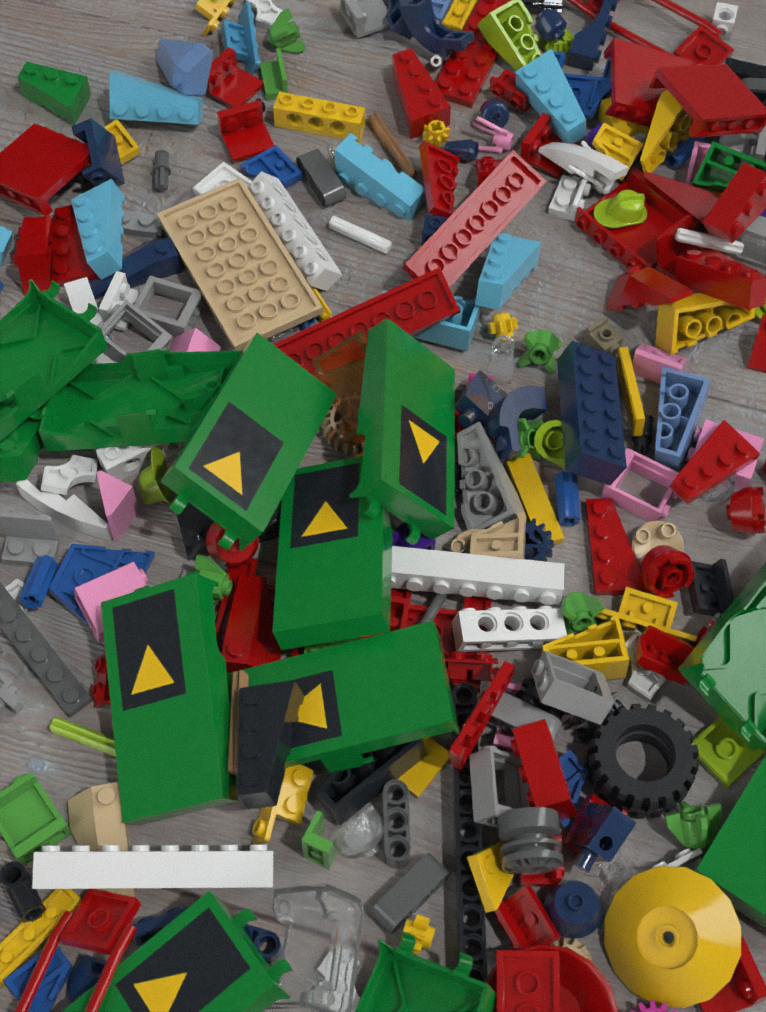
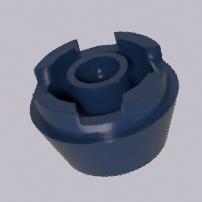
[544,880,603,939]

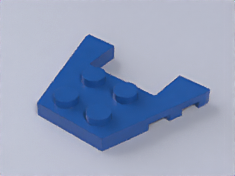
[545,51,611,120]
[49,544,155,627]

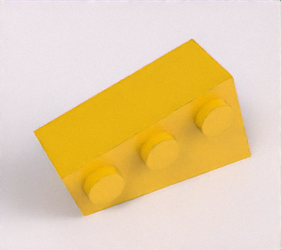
[541,615,629,680]

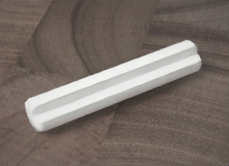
[329,216,392,254]
[675,228,744,255]

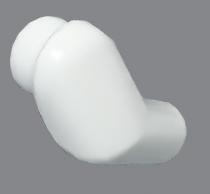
[431,54,450,67]

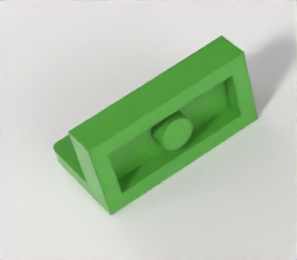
[260,48,288,101]
[301,810,335,870]

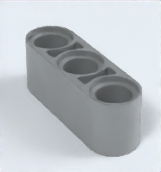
[488,692,562,741]

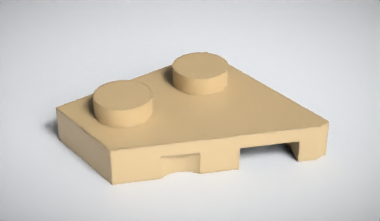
[470,512,526,559]

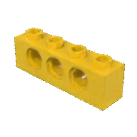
[273,92,365,143]

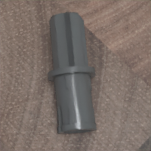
[153,150,171,192]

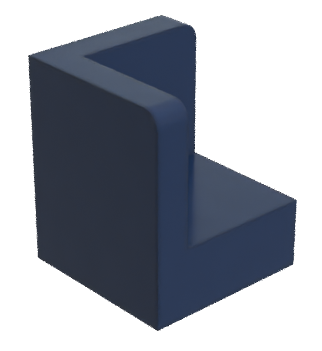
[67,954,107,1003]

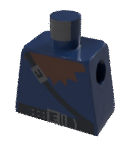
[455,370,508,429]
[571,803,636,873]

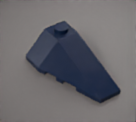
[89,236,181,299]

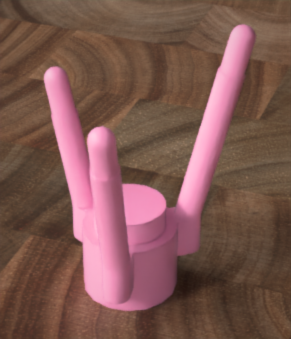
[473,116,514,154]

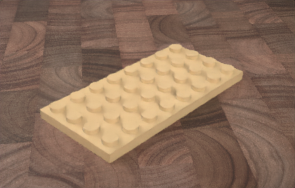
[157,178,324,351]

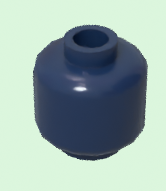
[535,8,567,42]
[479,98,509,130]

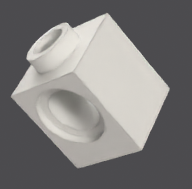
[712,2,738,40]

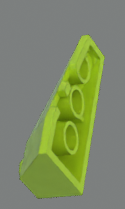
[477,0,543,71]

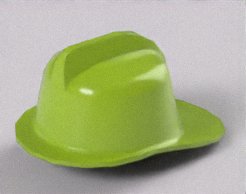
[593,190,647,228]
[534,420,565,468]
[138,446,174,505]

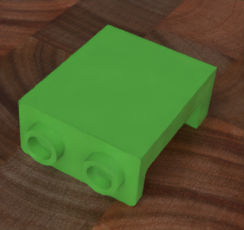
[0,772,72,866]

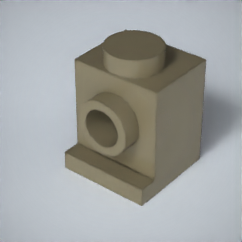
[584,317,623,356]

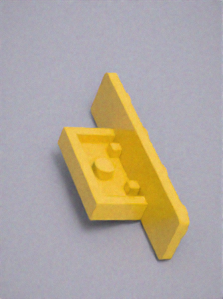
[194,0,237,37]
[596,587,698,644]
[252,764,314,845]

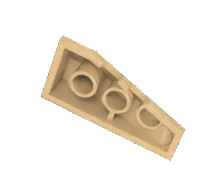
[67,782,135,897]

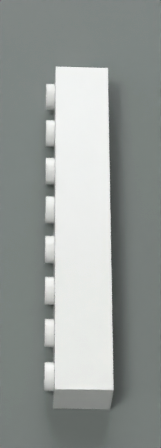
[391,546,565,605]
[32,845,273,889]

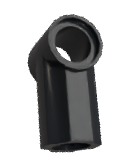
[0,861,46,923]

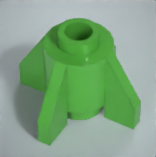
[268,8,306,53]
[518,329,562,375]
[514,418,543,459]
[195,554,232,603]
[561,592,605,635]
[664,801,722,851]

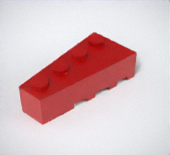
[392,48,451,140]
[675,248,766,310]

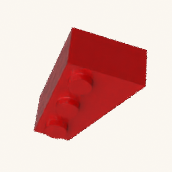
[703,163,766,244]
[13,216,54,296]
[510,719,578,821]

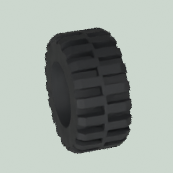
[586,704,699,819]

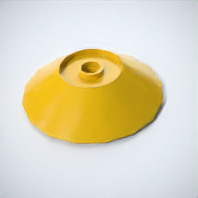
[604,866,741,1008]

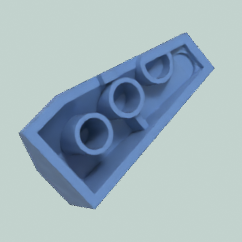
[156,38,214,95]

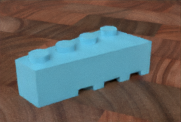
[515,49,586,144]
[109,69,203,125]
[335,133,426,221]
[71,179,125,280]
[475,233,542,310]
[382,291,481,351]

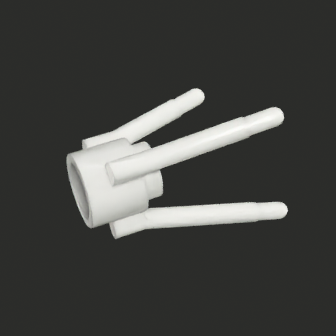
[568,141,616,195]

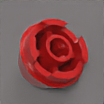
[726,485,766,536]
[206,522,259,567]
[641,545,695,598]

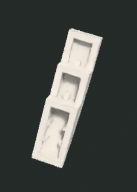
[538,142,629,181]
[64,277,116,363]
[16,479,113,540]

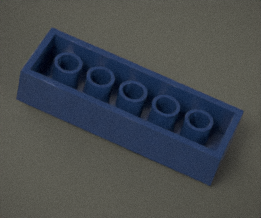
[557,341,627,486]

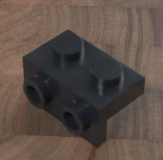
[688,559,734,617]

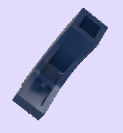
[401,0,475,57]
[486,386,547,462]

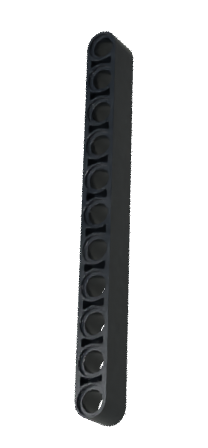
[451,682,488,983]

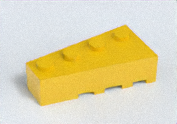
[655,293,756,355]

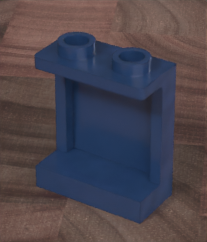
[72,118,125,187]

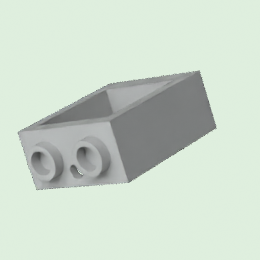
[727,215,766,270]
[132,276,205,338]
[97,300,172,363]
[532,651,614,725]
[469,746,531,828]

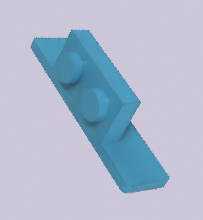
[221,1,261,75]

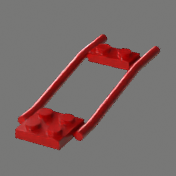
[567,0,734,66]
[14,889,141,1012]

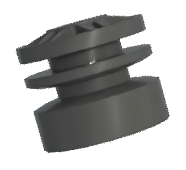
[497,807,564,874]

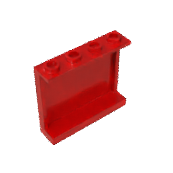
[604,37,693,127]
[649,64,766,138]
[0,123,92,217]
[574,166,701,268]

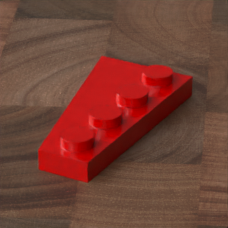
[419,141,460,217]
[52,205,100,286]
[670,420,760,504]
[585,498,648,596]
[449,661,515,770]

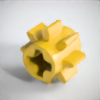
[422,120,450,148]
[487,312,518,339]
[401,914,436,955]

